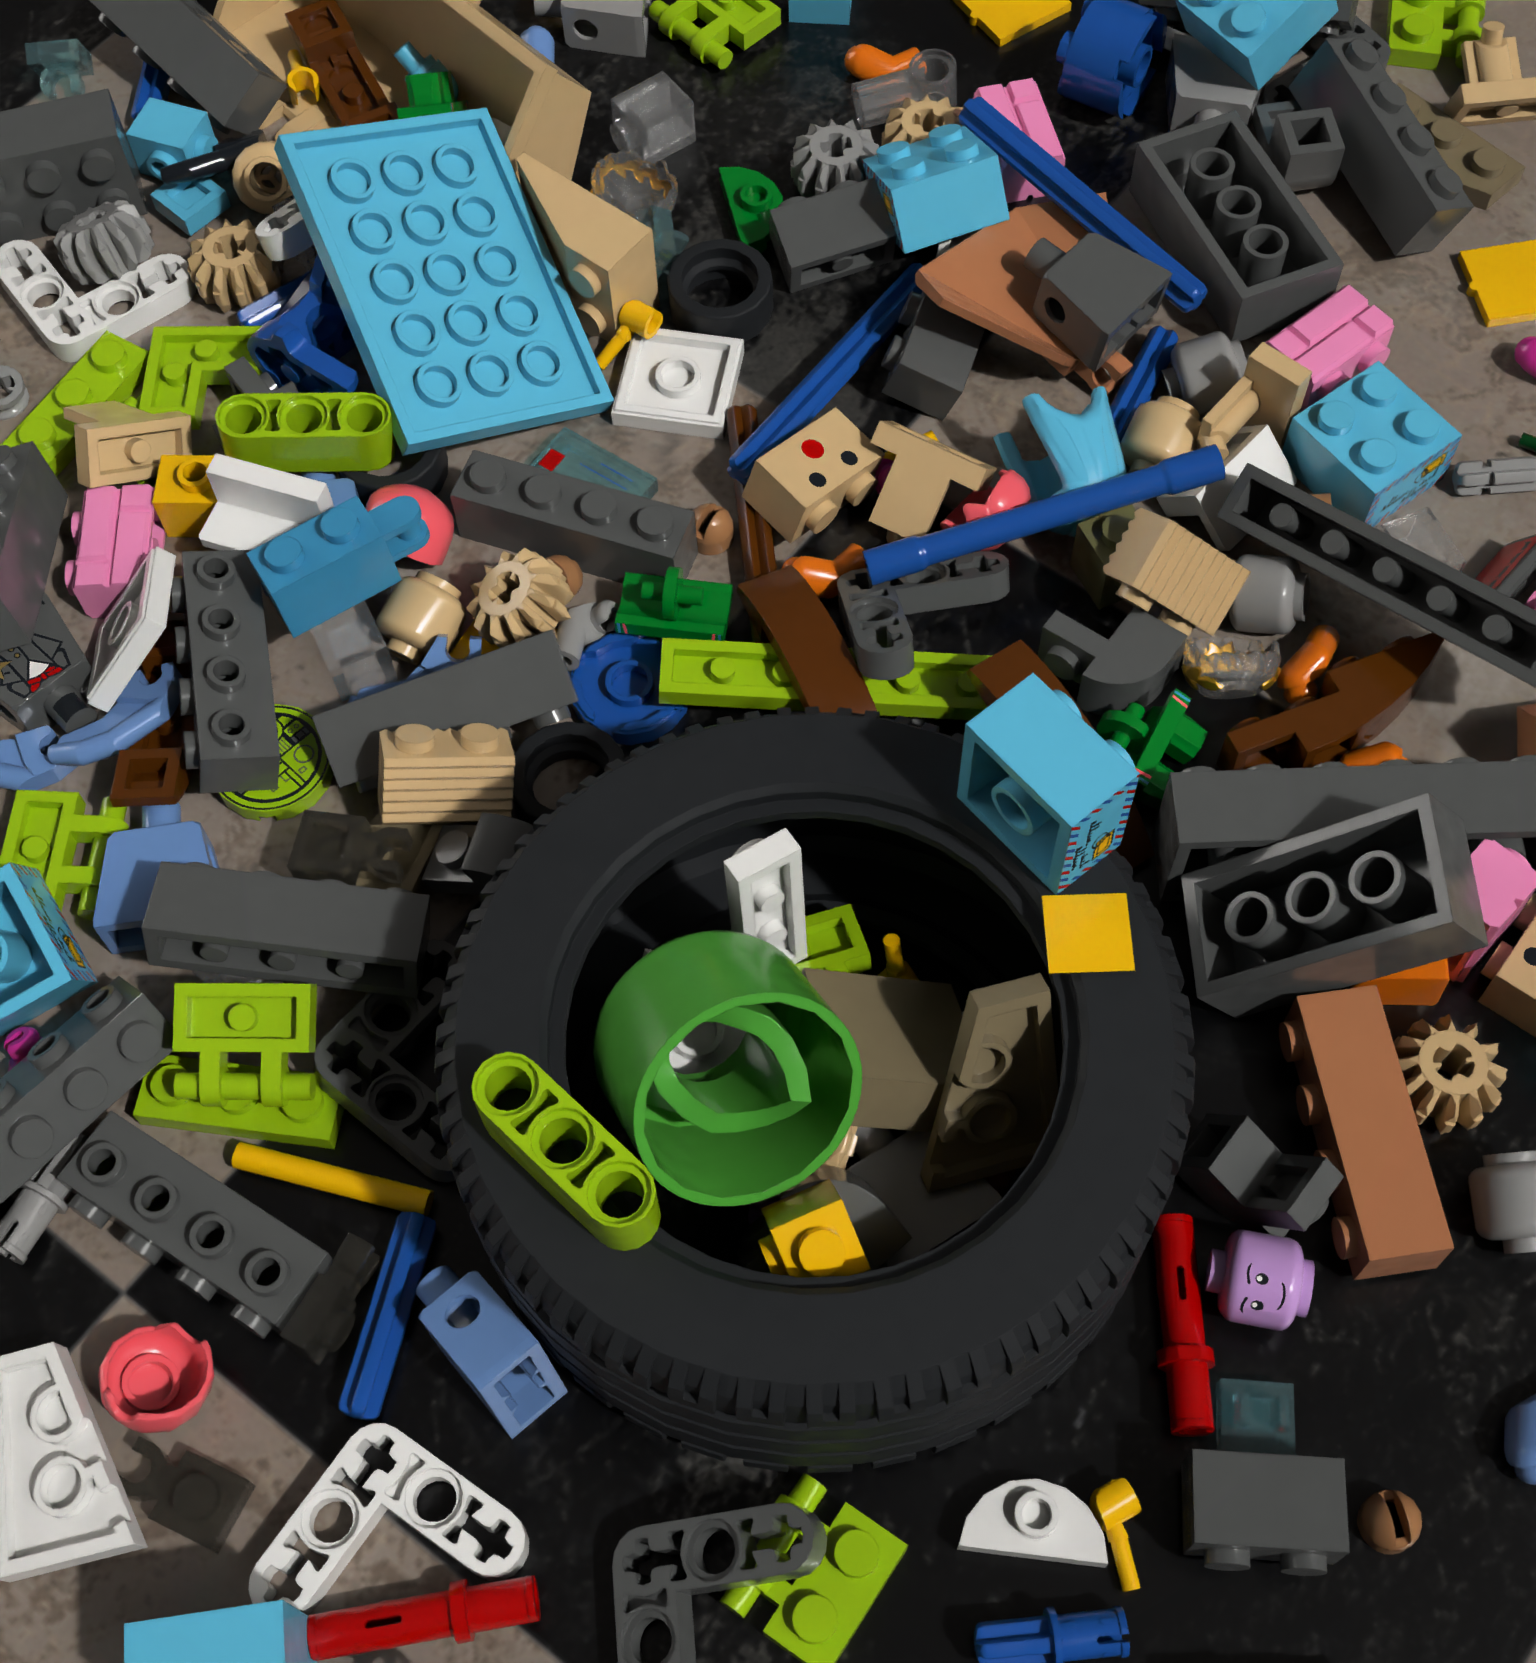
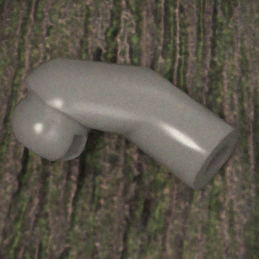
[556,600,619,671]

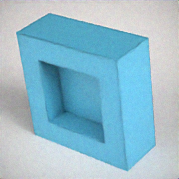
[150,177,231,236]

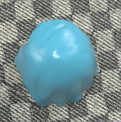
[993,386,1126,537]

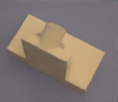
[1443,21,1536,127]
[1196,342,1312,460]
[63,400,192,488]
[868,421,997,543]

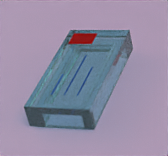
[530,427,658,499]

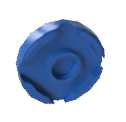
[571,633,688,745]

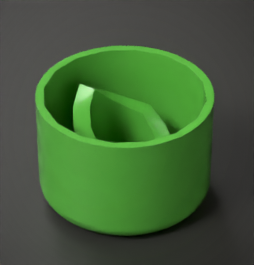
[593,930,862,1207]

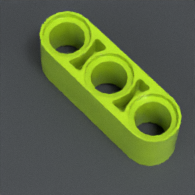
[215,392,397,472]
[471,1052,661,1251]

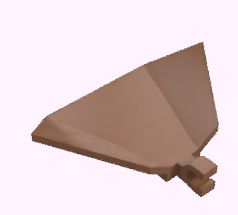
[915,192,1133,396]

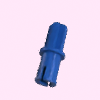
[974,1605,1130,1663]

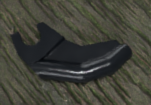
[160,129,267,185]

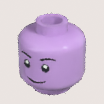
[1205,1229,1315,1331]

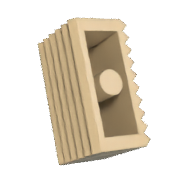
[1103,508,1251,637]
[377,723,515,825]

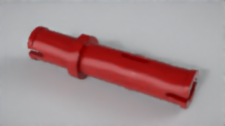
[1152,1213,1215,1437]
[307,1575,541,1661]

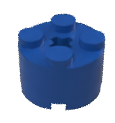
[1056,0,1167,119]

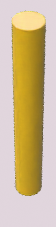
[231,1142,434,1216]

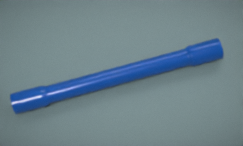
[862,444,1225,586]

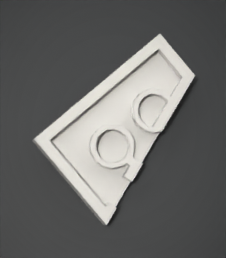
[0,1342,148,1582]

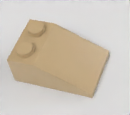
[516,152,660,342]

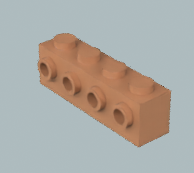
[1279,985,1454,1280]

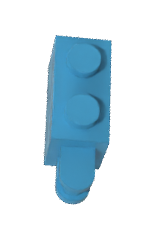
[246,495,430,638]

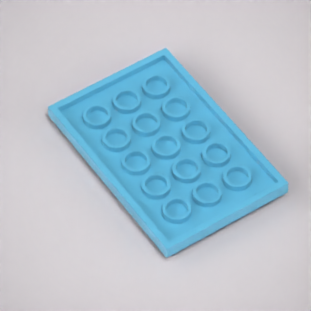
[274,107,614,456]

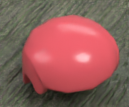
[940,469,1031,552]
[365,484,454,565]
[98,1322,214,1433]

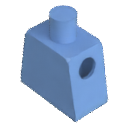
[93,803,219,954]
[416,1265,568,1439]

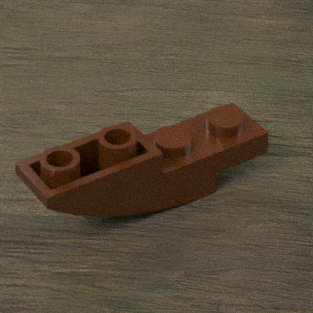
[1216,633,1444,771]

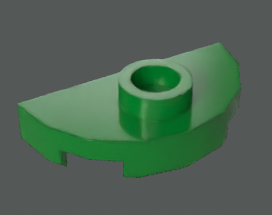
[719,167,783,253]

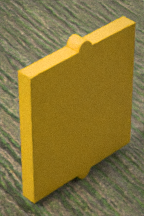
[952,0,1072,47]
[1457,240,1536,328]

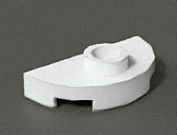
[957,1479,1108,1568]

